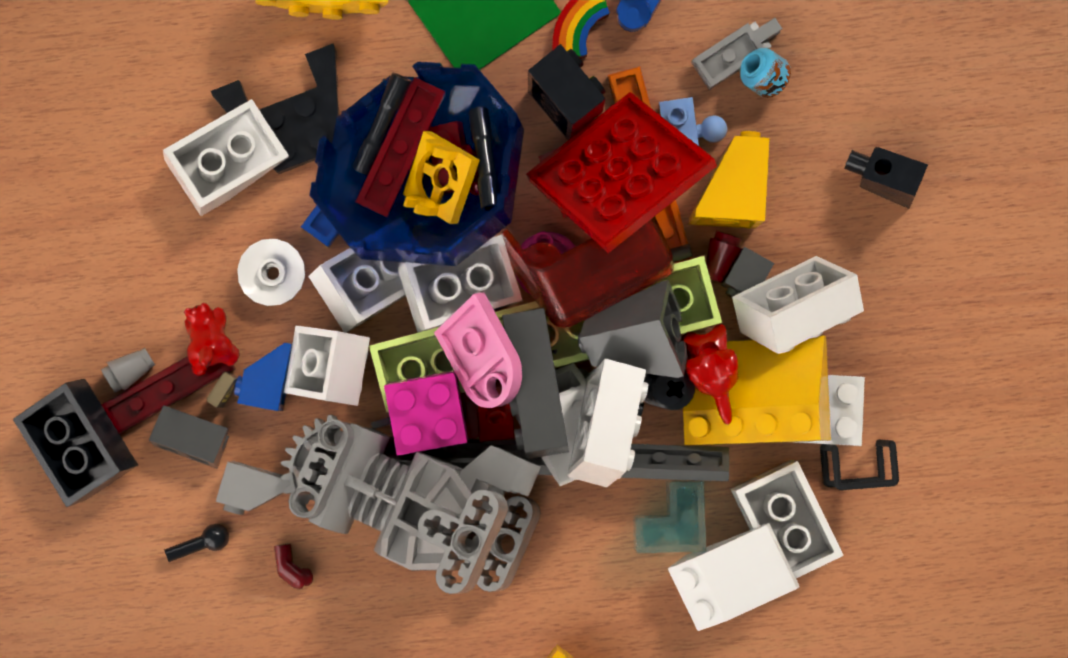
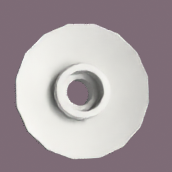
[237,239,305,306]

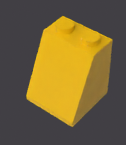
[688,131,770,229]

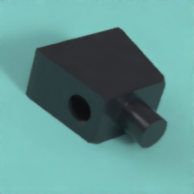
[844,147,928,209]

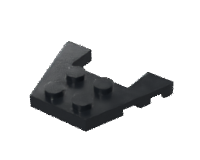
[211,43,341,174]

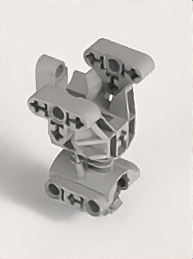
[281,415,541,594]

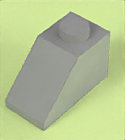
[215,461,291,515]

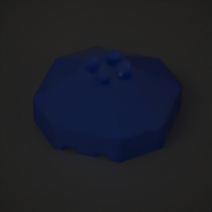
[309,62,524,266]

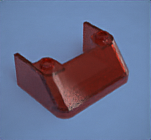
[502,217,674,328]

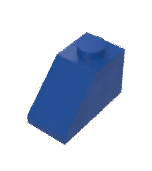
[234,343,292,411]

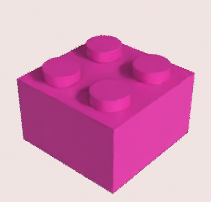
[384,371,469,456]

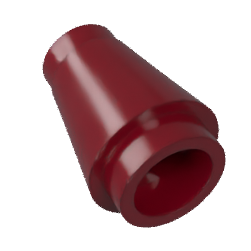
[706,230,742,283]

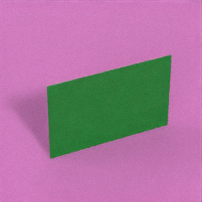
[407,0,561,81]

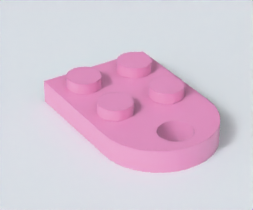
[434,292,522,408]

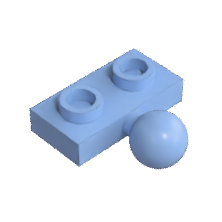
[659,97,727,146]

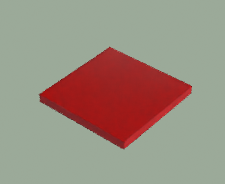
[526,92,717,253]

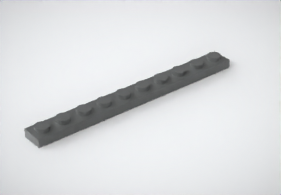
[384,436,729,481]

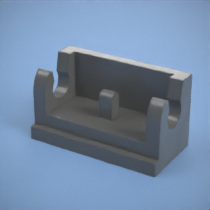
[149,405,229,469]

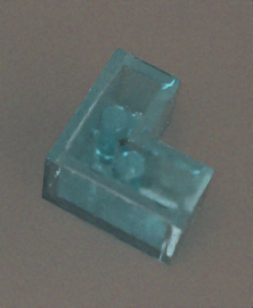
[633,480,706,553]

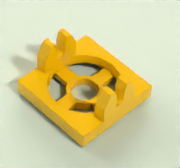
[403,131,480,224]

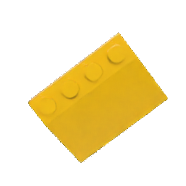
[683,335,831,445]

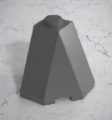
[578,280,688,378]

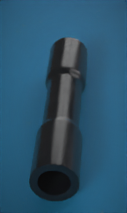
[351,72,411,175]
[468,107,502,212]

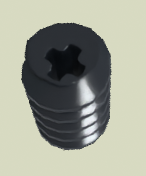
[644,370,695,410]

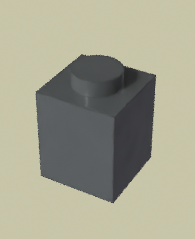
[721,247,774,298]

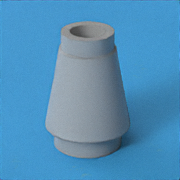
[101,348,155,393]

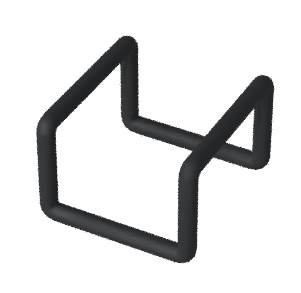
[820,439,899,490]

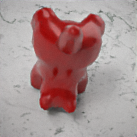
[184,303,240,376]
[684,324,738,425]

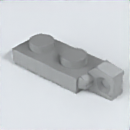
[691,18,782,90]

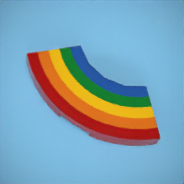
[552,0,610,59]

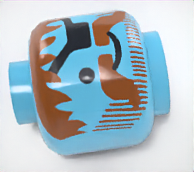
[740,48,791,98]

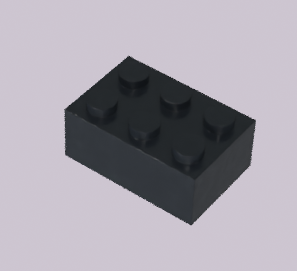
[528,44,606,140]
[13,379,138,507]

